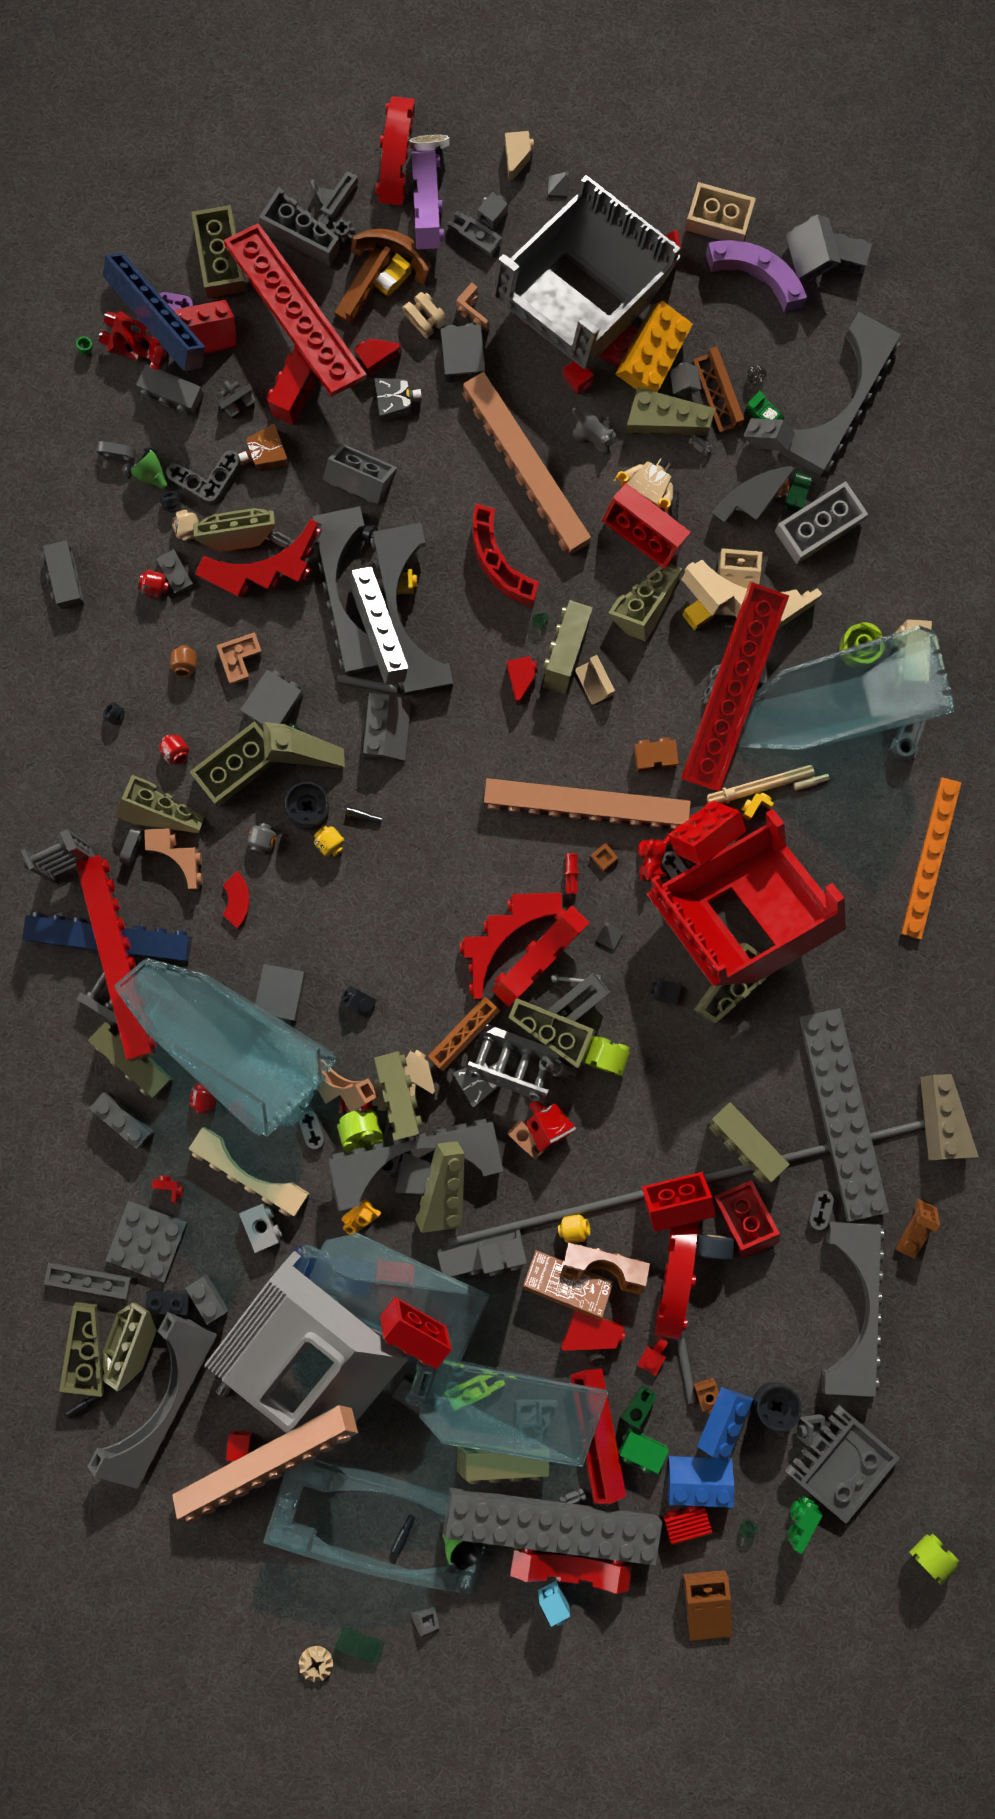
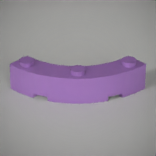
[412,150,444,249]
[706,240,807,312]

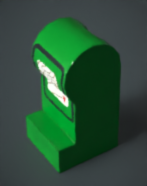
[745,391,785,420]

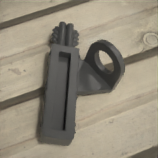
[311,172,359,227]

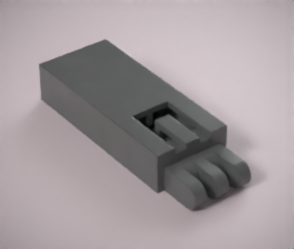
[547,972,610,1021]

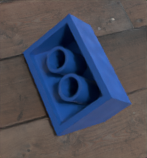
[697,1387,754,1462]
[667,1456,734,1508]

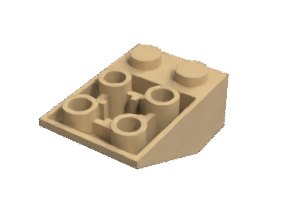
[715,549,762,616]

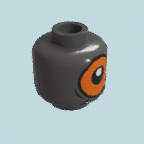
[247,823,276,854]

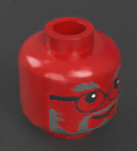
[138,570,169,599]
[189,1082,218,1114]

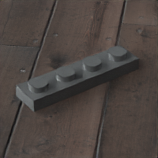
[44,1263,132,1299]

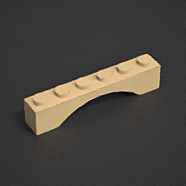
[189,1127,310,1217]

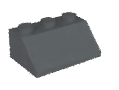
[323,444,397,504]
[363,693,411,761]

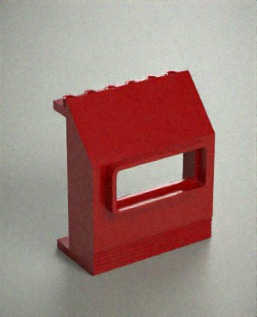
[647,809,846,986]

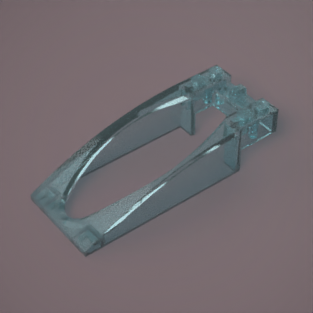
[263,1459,486,1594]

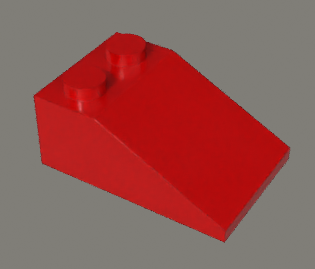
[714,1180,780,1259]

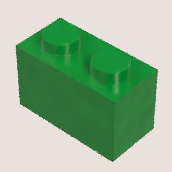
[619,1428,669,1474]

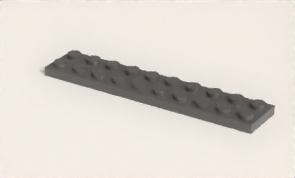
[799,1008,889,1221]

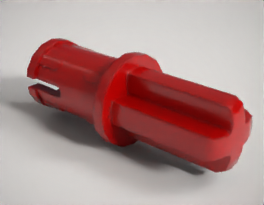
[564,853,580,895]

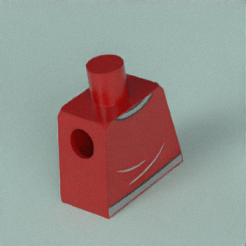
[526,1101,576,1152]

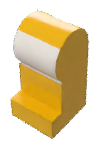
[375,253,411,296]

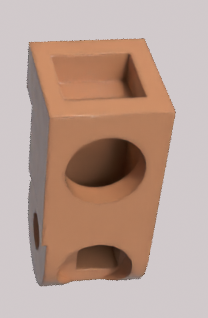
[507,1120,546,1160]

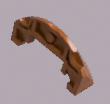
[351,229,432,285]

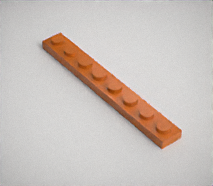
[900,777,961,940]

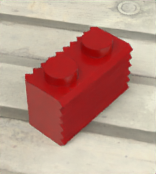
[663,1506,712,1545]

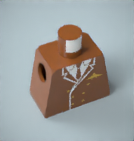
[238,424,289,471]

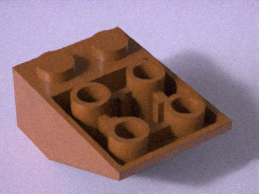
[683,1570,732,1641]

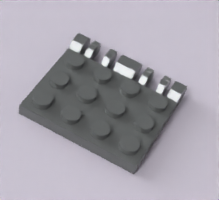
[785,1405,900,1523]

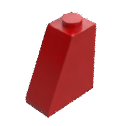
[561,1310,626,1351]

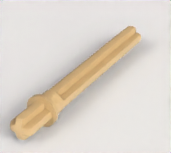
[707,765,815,804]

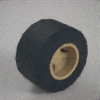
[695,1234,734,1260]

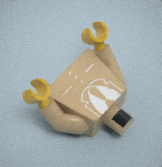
[614,458,673,513]

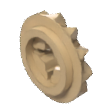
[299,1646,333,1683]

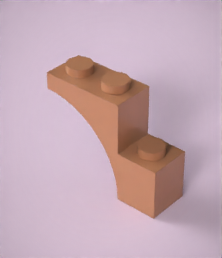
[145,828,203,891]
[305,1058,379,1112]

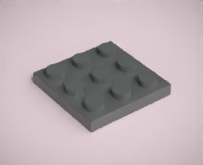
[106,1201,188,1282]

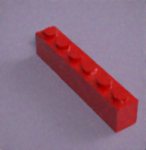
[570,1369,626,1504]

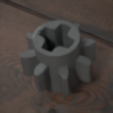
[330,218,355,246]

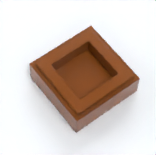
[590,843,619,872]

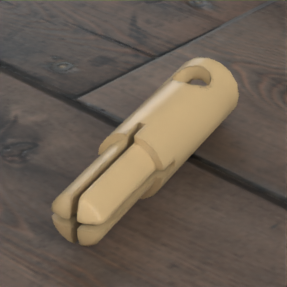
[793,774,830,791]

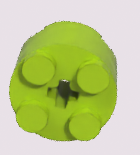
[839,622,885,668]
[584,1036,630,1076]
[337,1109,384,1153]
[909,1534,960,1585]

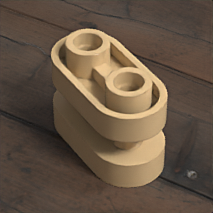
[402,292,446,339]

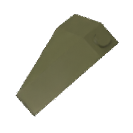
[608,564,683,642]
[115,775,204,833]

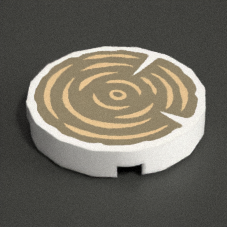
[410,135,450,151]

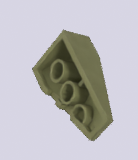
[263,722,345,769]

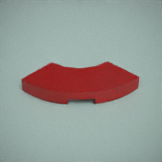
[223,871,250,929]

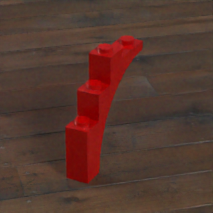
[195,519,322,597]
[460,893,562,1000]

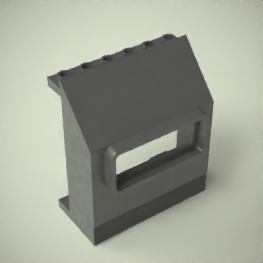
[492,175,681,370]

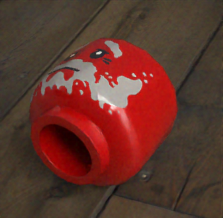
[159,735,190,765]

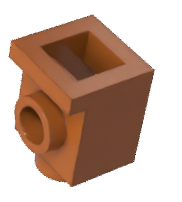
[693,1378,719,1413]

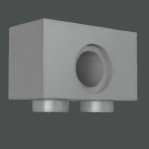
[239,1203,282,1253]

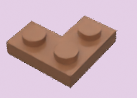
[216,632,262,685]

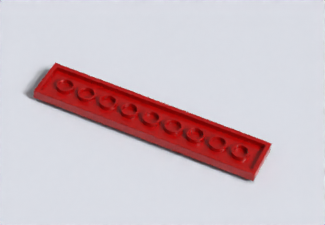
[224,223,367,397]
[681,582,789,791]

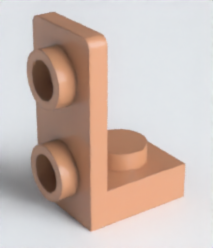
[456,282,490,332]

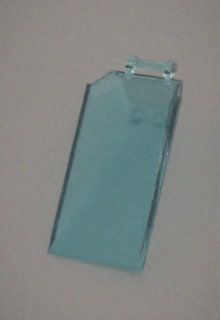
[297,1232,490,1369]
[405,1359,608,1467]

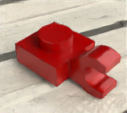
[637,1336,668,1376]

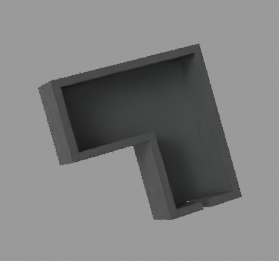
[437,1229,527,1280]

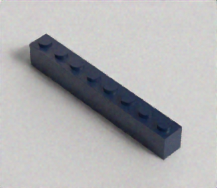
[103,253,205,371]
[22,912,192,962]

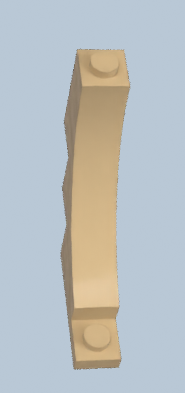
[681,560,822,630]

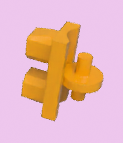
[341,1199,381,1236]

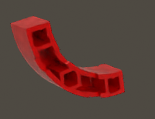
[375,96,415,205]
[472,504,539,608]
[492,906,590,1007]
[655,1221,701,1339]
[510,1548,632,1594]

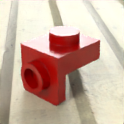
[152,1175,184,1203]

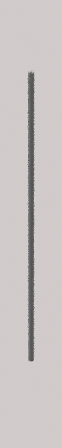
[448,1119,925,1247]

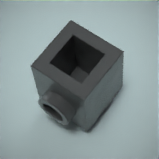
[478,192,508,230]
[670,362,701,397]

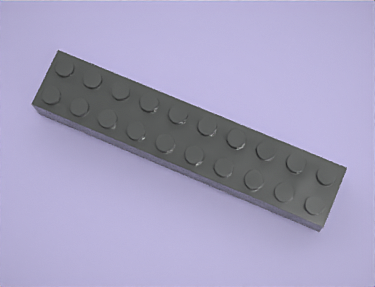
[443,1488,662,1565]

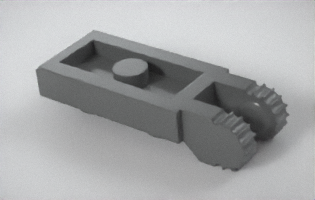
[447,211,502,257]

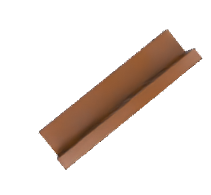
[334,246,392,325]
[692,346,744,434]
[428,997,500,1071]

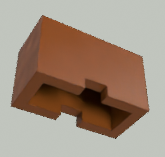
[634,737,679,772]

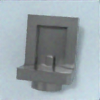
[796,1414,825,1446]

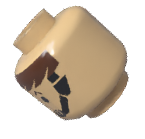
[172,510,199,542]

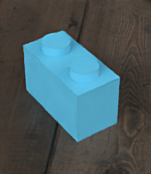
[538,1581,570,1627]

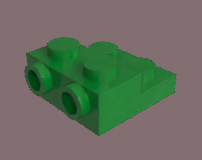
[787,1495,822,1554]

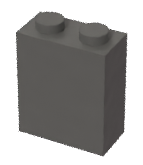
[786,214,841,282]
[441,323,485,382]
[241,670,303,726]
[254,964,306,1024]

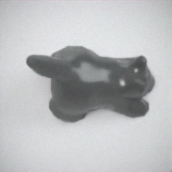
[572,408,617,454]

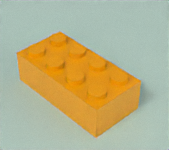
[615,301,693,392]

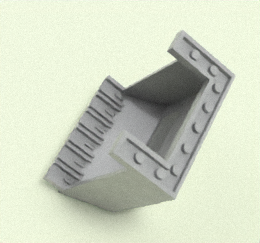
[205,1251,408,1433]

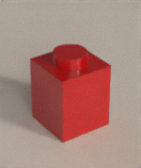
[563,361,594,394]
[226,1430,253,1463]

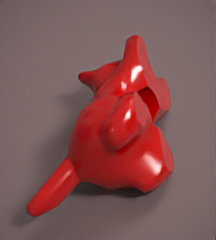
[637,830,674,882]

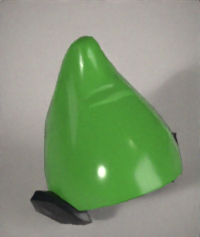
[125,447,167,489]
[443,1533,483,1574]

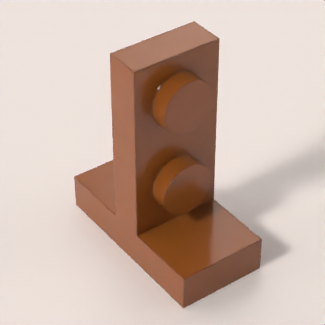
[895,1199,940,1259]

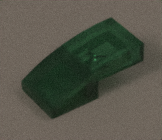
[335,1627,385,1664]

